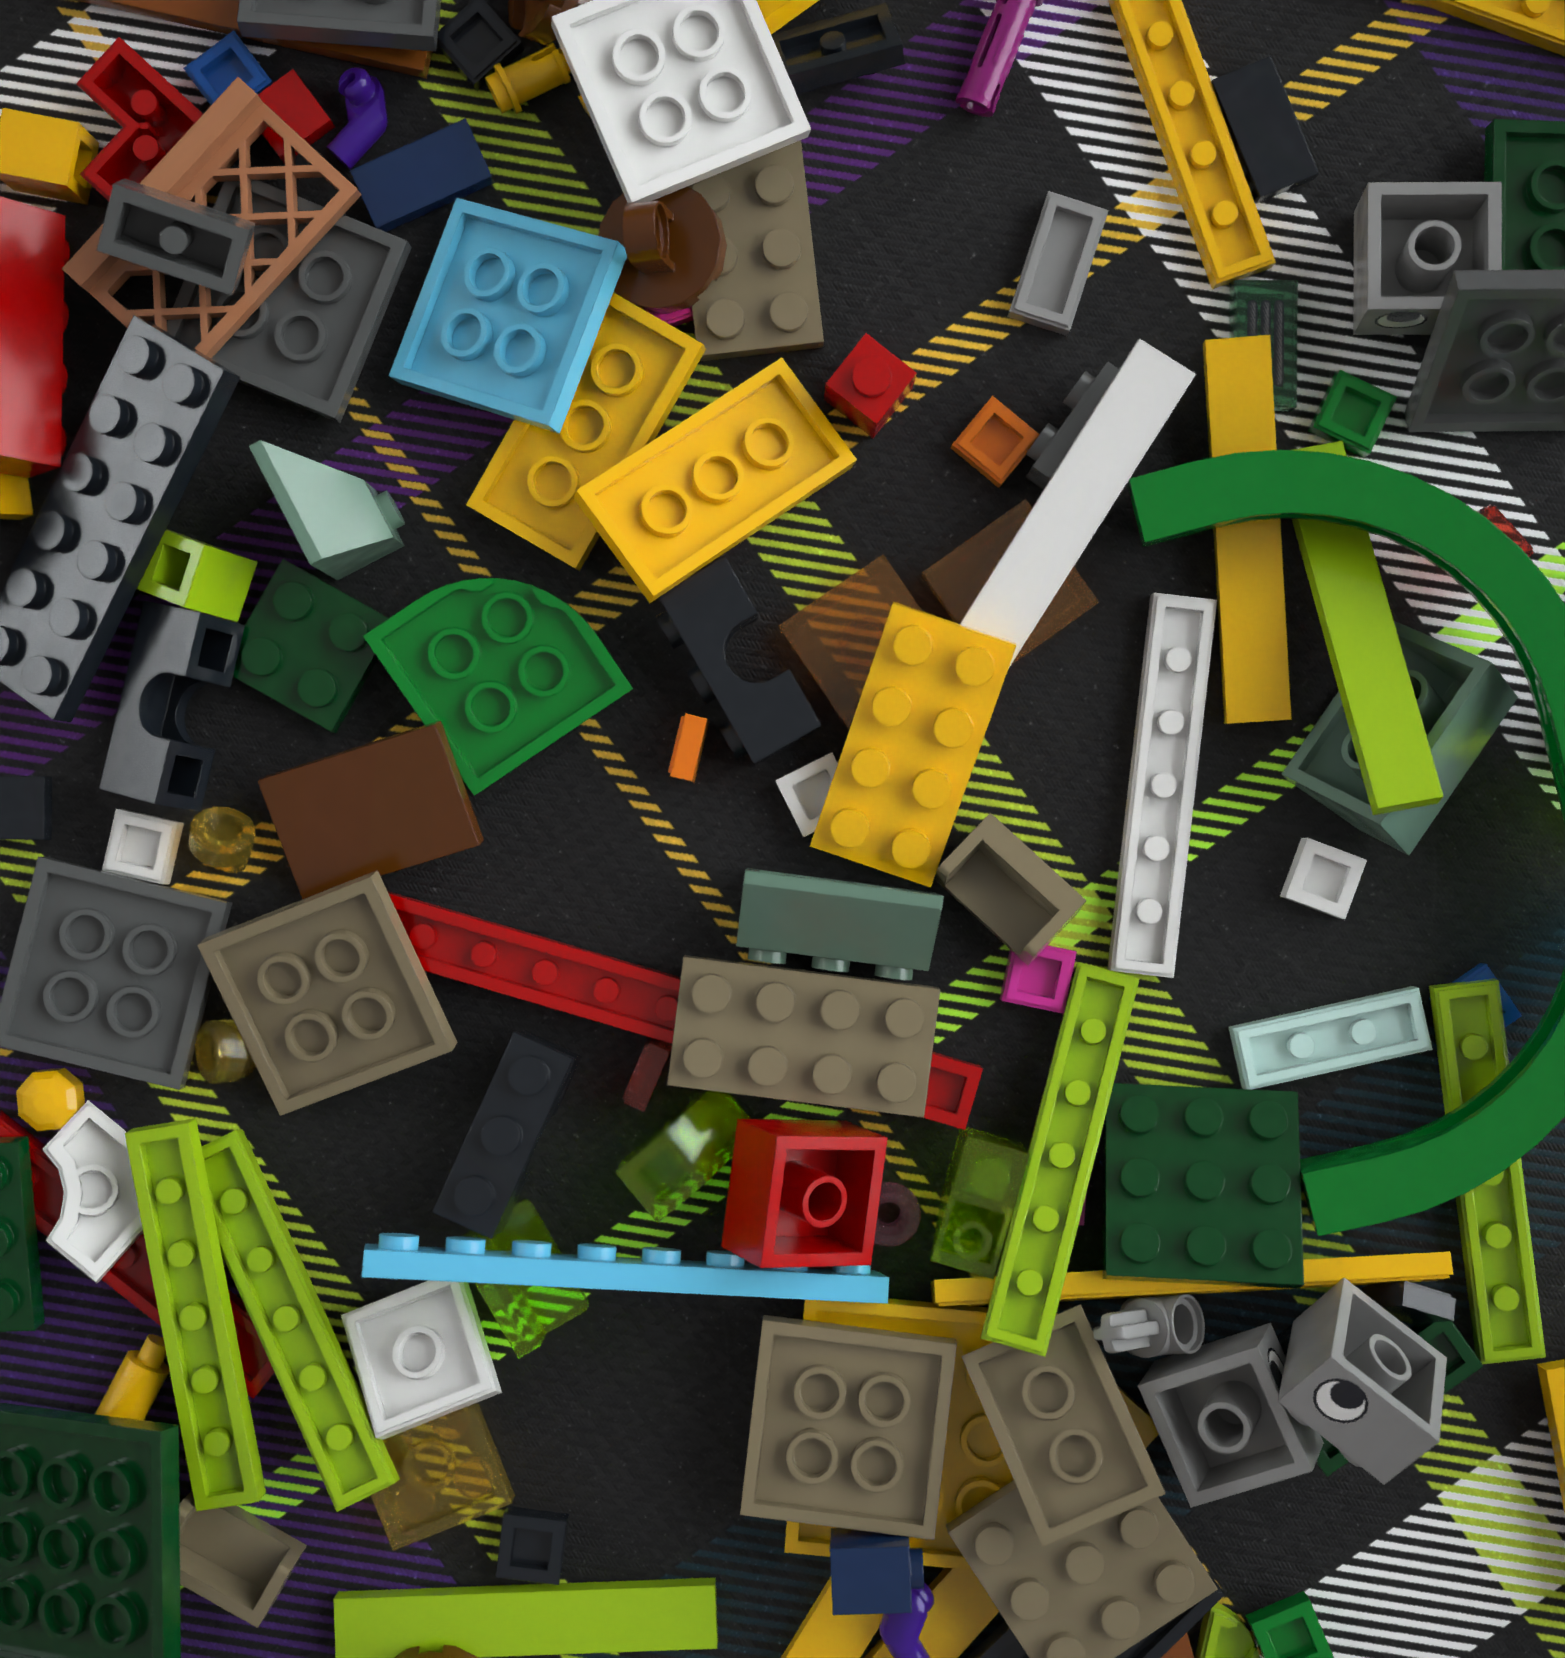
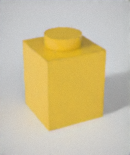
[0,108,99,205]

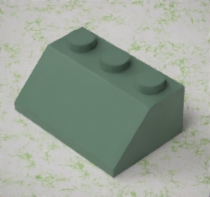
[1281,621,1518,855]
[736,868,944,980]

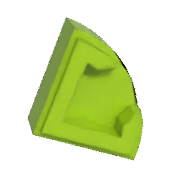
[1194,1602,1260,1658]

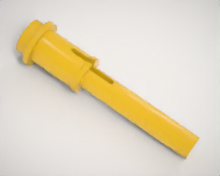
[485,42,571,114]

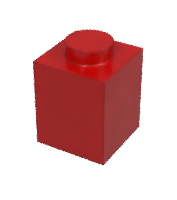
[824,333,917,438]

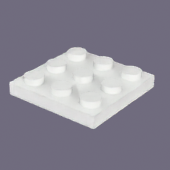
[551,0,811,203]

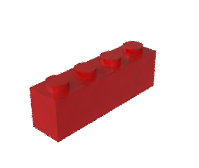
[0,196,70,478]

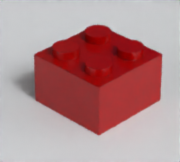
[721,1119,888,1268]

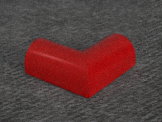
[76,37,203,201]

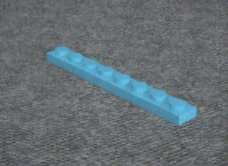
[362,1233,889,1304]

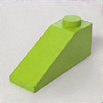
[137,529,258,622]

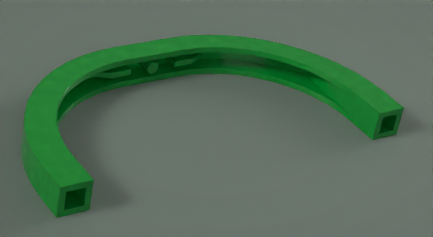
[1127,450,1565,1236]

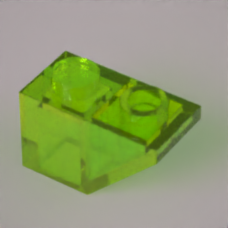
[616,1090,751,1223]
[930,1127,1030,1279]

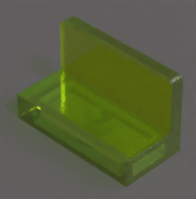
[462,1199,589,1359]

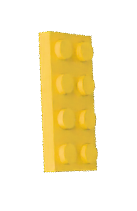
[466,293,706,571]
[573,358,857,603]
[810,602,1017,888]

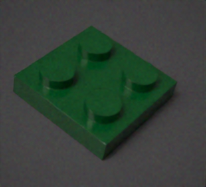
[233,559,389,733]

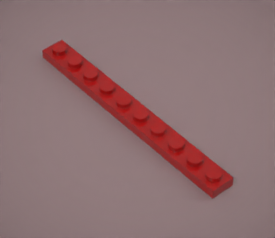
[388,891,983,1130]

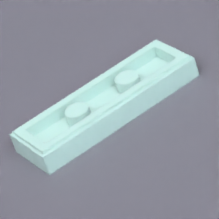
[1228,986,1432,1090]

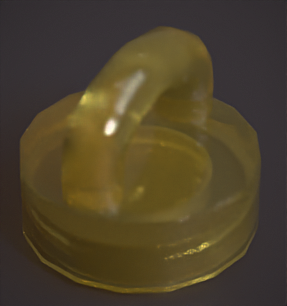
[189,807,256,873]
[195,1019,256,1084]

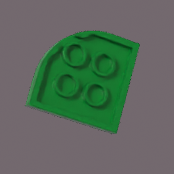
[363,578,633,796]

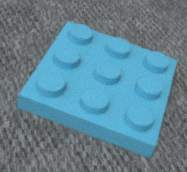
[389,198,627,434]

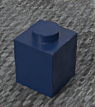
[830,1528,924,1615]

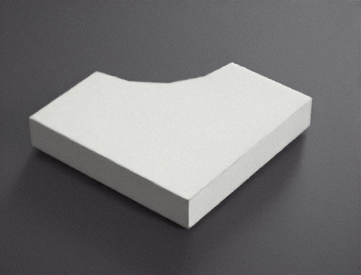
[43,1100,143,1283]

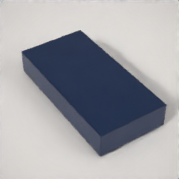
[350,118,495,232]

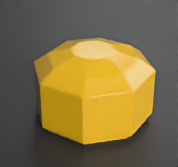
[16,1068,85,1131]

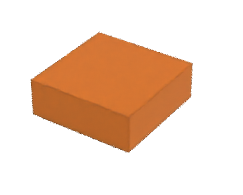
[951,396,1040,488]
[668,713,709,783]

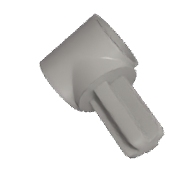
[1093,1294,1205,1358]

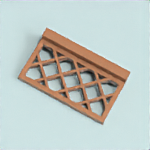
[62,77,361,358]

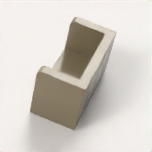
[935,813,1087,966]
[179,1490,307,1628]

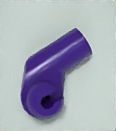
[326,67,388,170]
[879,1583,934,1658]

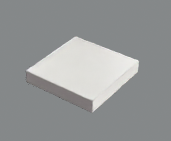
[341,1280,502,1440]

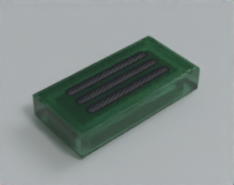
[1229,280,1298,412]

